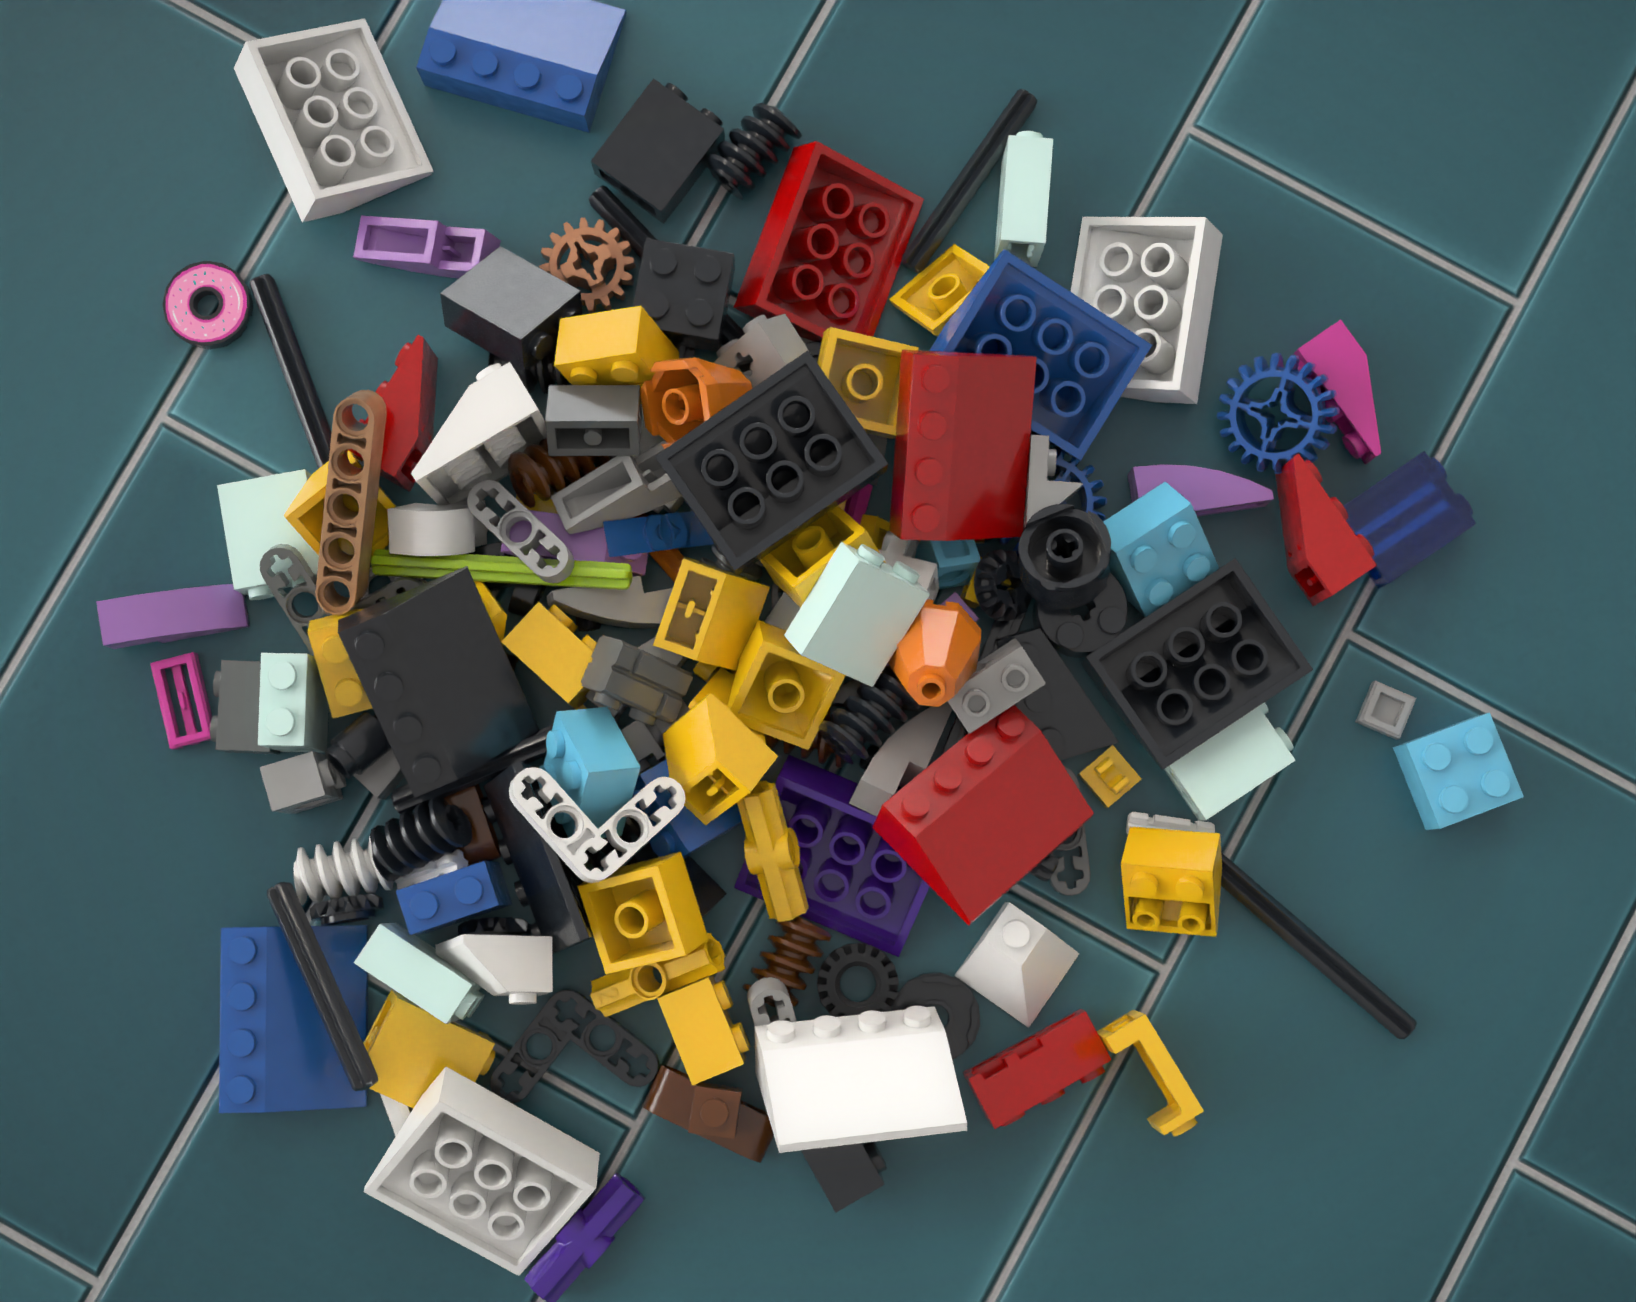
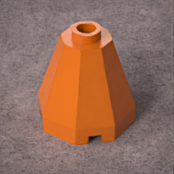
[640,357,752,449]
[888,599,981,707]

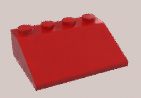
[733,141,924,342]
[889,350,1037,541]
[872,705,1094,926]

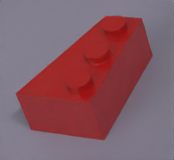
[962,1009,1112,1129]

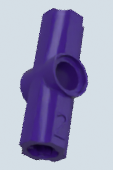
[524,1172,645,1302]

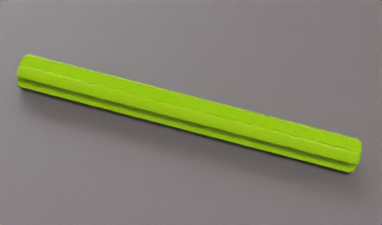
[371,549,633,590]

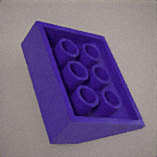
[734,755,930,957]

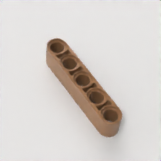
[315,390,387,615]

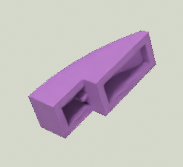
[353,215,501,279]
[1127,464,1274,517]
[96,584,250,649]

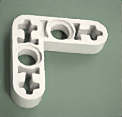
[509,767,685,883]

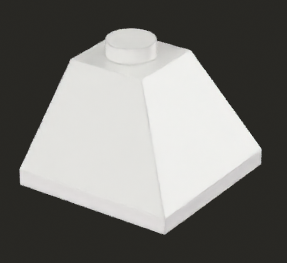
[954,902,1079,1028]
[436,934,553,1005]

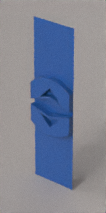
[603,511,714,557]

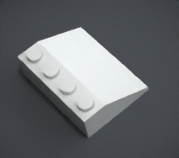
[234,18,433,223]
[1071,217,1223,404]
[411,362,547,505]
[754,1006,967,1153]
[364,1066,600,1276]

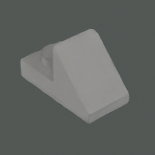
[1023,435,1083,531]

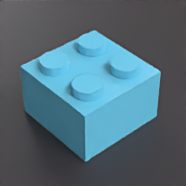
[1103,482,1219,617]
[538,707,640,838]
[1393,712,1524,830]

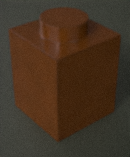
[688,1082,743,1139]

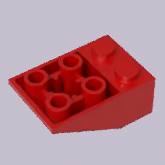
[348,334,438,492]
[1275,453,1377,606]

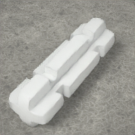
[1126,812,1215,834]
[394,849,468,890]

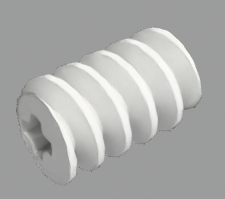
[293,836,393,905]

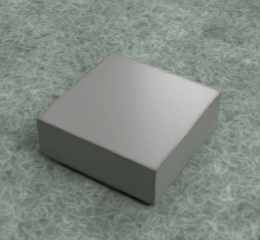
[1355,681,1416,740]

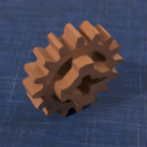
[539,218,636,314]

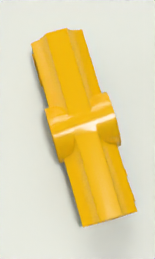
[737,780,809,922]
[590,933,725,1017]

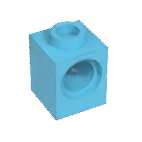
[915,539,981,589]

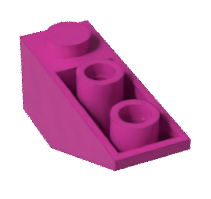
[1293,319,1381,465]

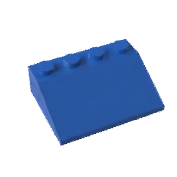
[416,0,627,133]
[929,249,1152,461]
[219,925,368,1113]

